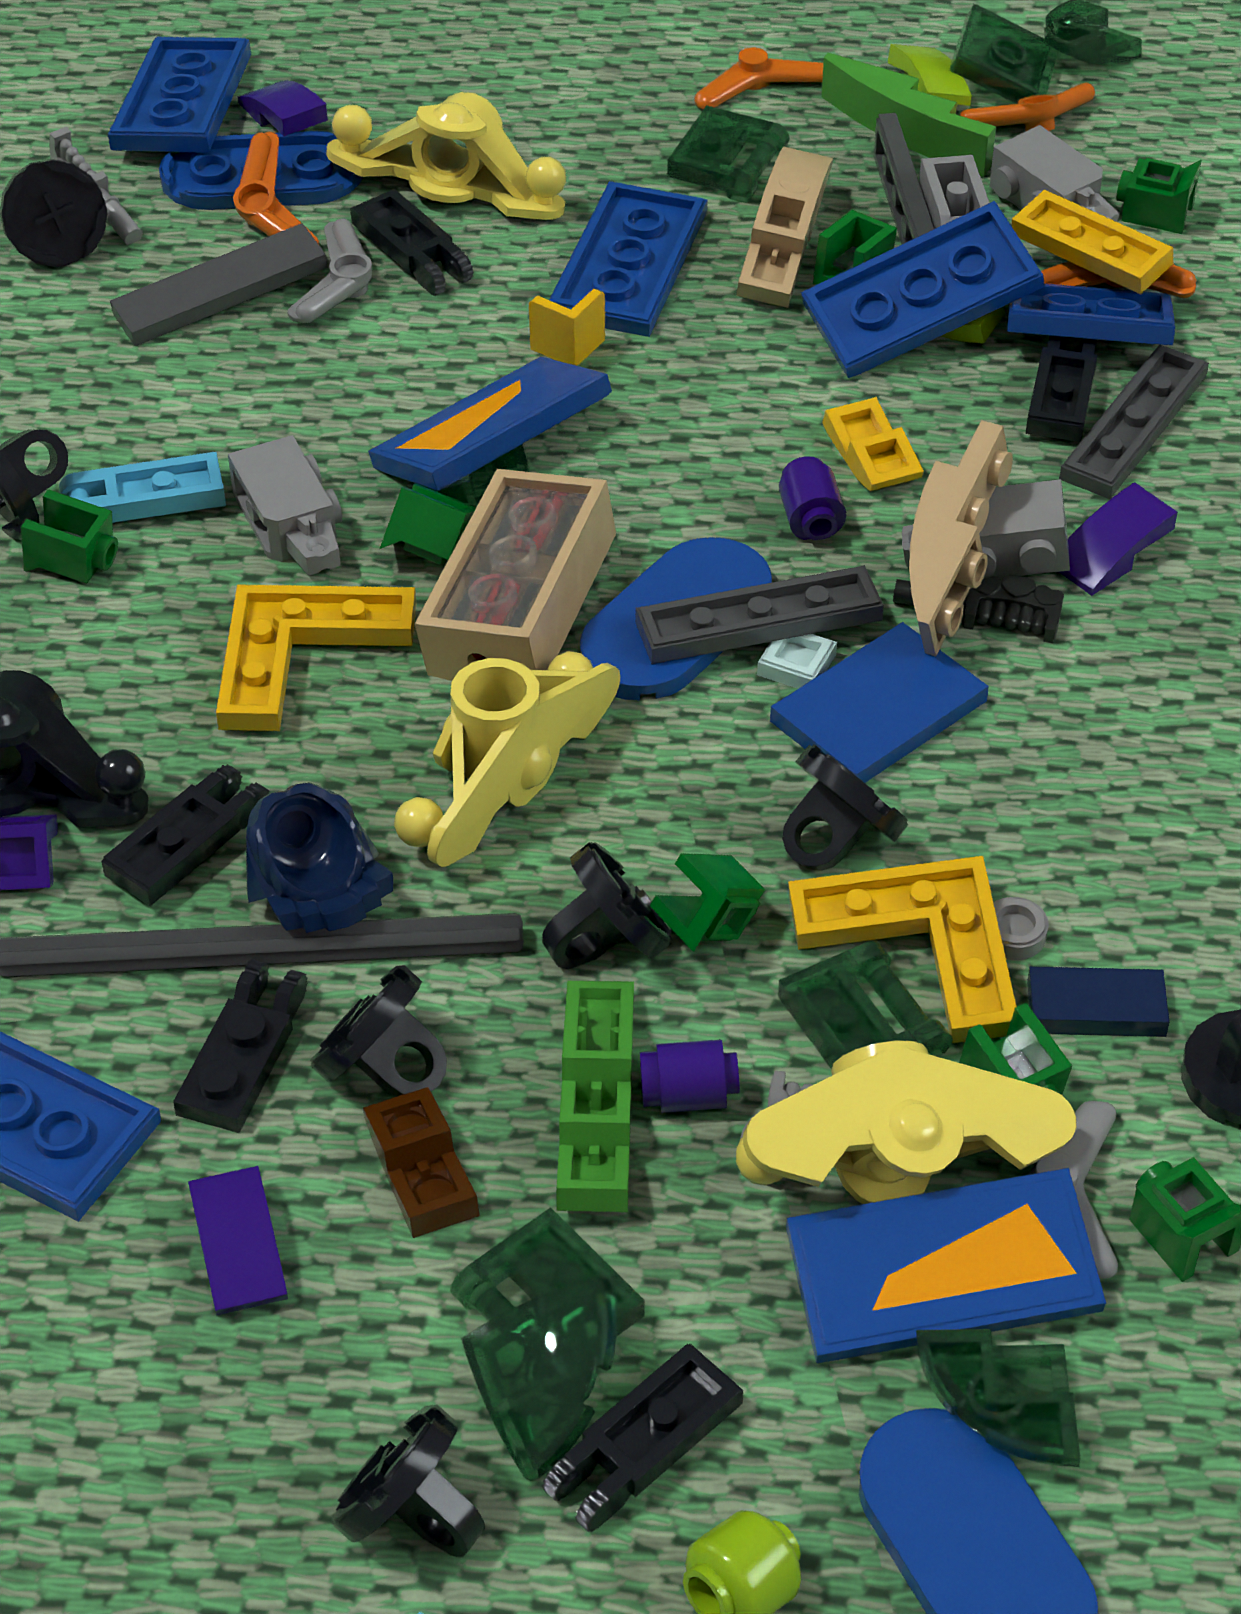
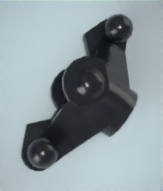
[0,670,149,827]

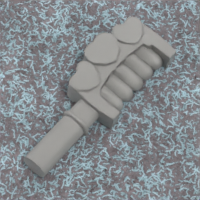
[49,126,143,245]

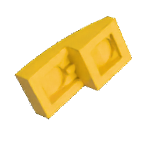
[822,397,924,491]

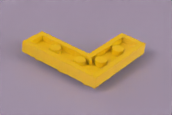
[216,584,417,731]
[788,856,1016,1043]

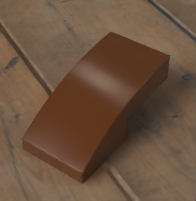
[363,1087,480,1238]

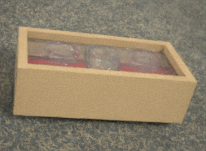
[415,469,616,680]

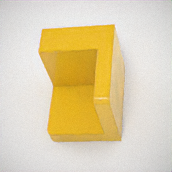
[529,289,605,366]

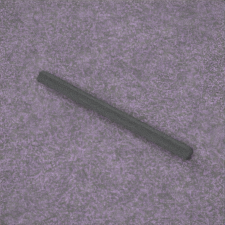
[0,913,524,977]

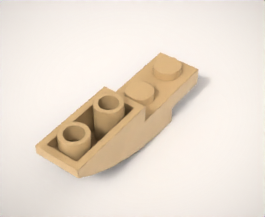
[736,147,833,308]
[909,420,1013,656]

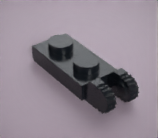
[350,189,474,296]
[1025,335,1098,442]
[101,764,270,906]
[173,959,308,1133]
[542,1343,743,1532]

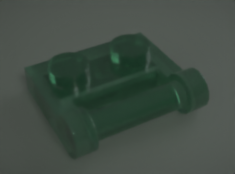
[667,105,790,203]
[778,941,953,1069]
[450,1207,645,1392]

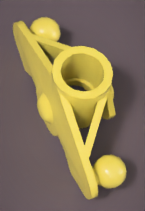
[326,92,566,220]
[394,651,621,867]
[736,1041,1076,1204]

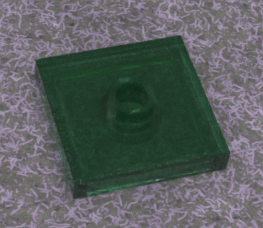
[949,4,1060,104]

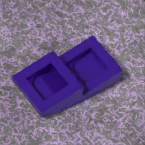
[237,80,328,136]
[1059,482,1178,596]
[188,1166,288,1316]

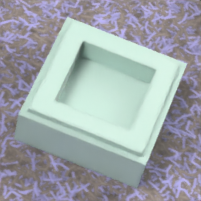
[757,634,837,689]

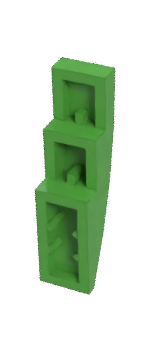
[821,52,996,177]
[556,980,634,1212]

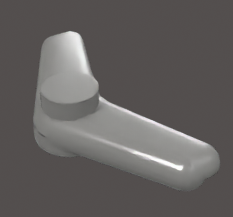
[287,218,372,323]
[1028,1101,1118,1279]

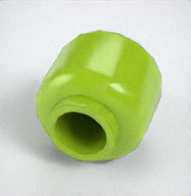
[682,1510,801,1614]

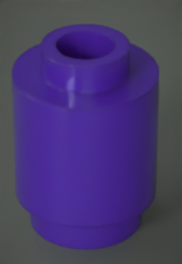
[779,456,847,540]
[639,1039,740,1113]

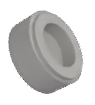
[993,897,1049,960]

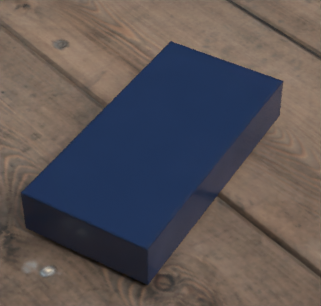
[1027,966,1170,1037]

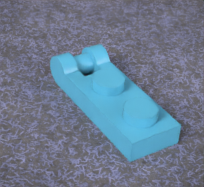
[59,452,226,523]

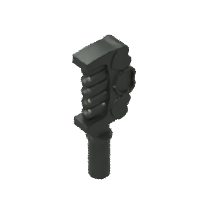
[893,575,1064,643]

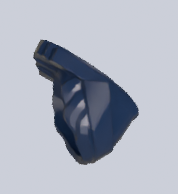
[246,782,393,933]

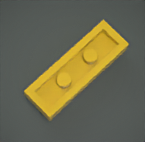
[1011,189,1173,294]

